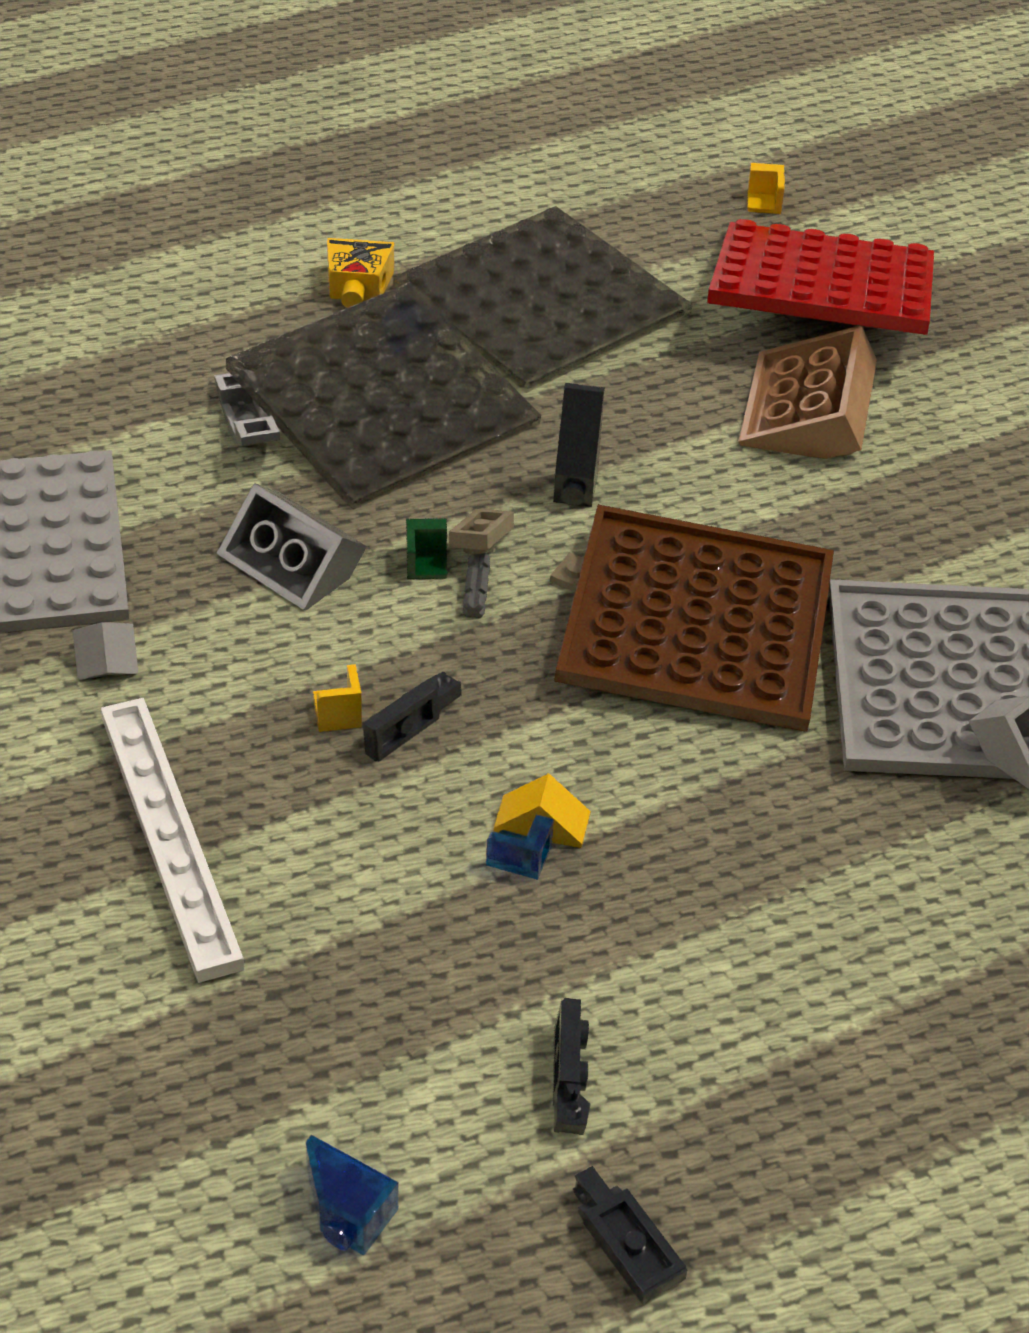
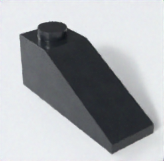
[553,383,605,507]

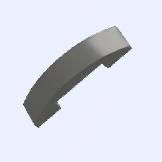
[214,370,280,447]

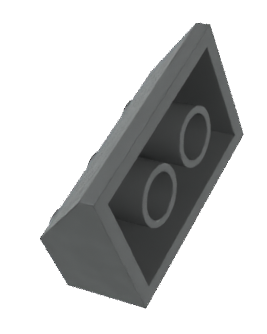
[216,483,367,610]

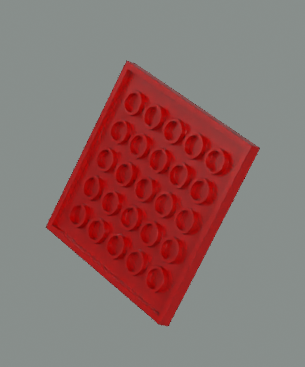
[707,219,935,335]

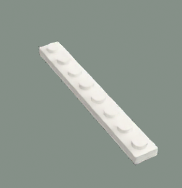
[101,698,244,983]

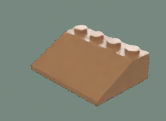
[738,326,877,459]

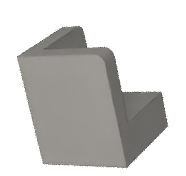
[73,622,138,680]

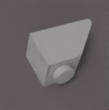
[969,696,1029,789]

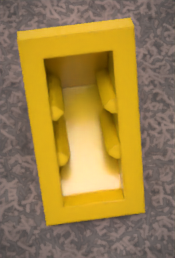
[494,773,591,848]

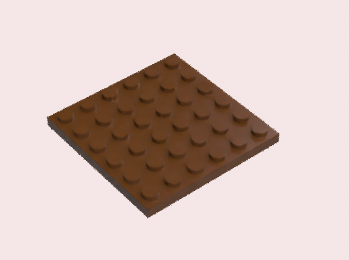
[554,504,834,732]

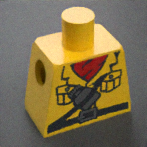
[327,238,394,309]

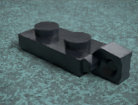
[362,672,462,762]
[553,998,591,1135]
[573,1166,688,1304]

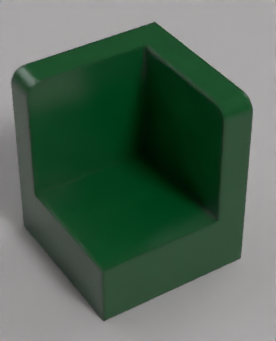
[406,518,448,579]

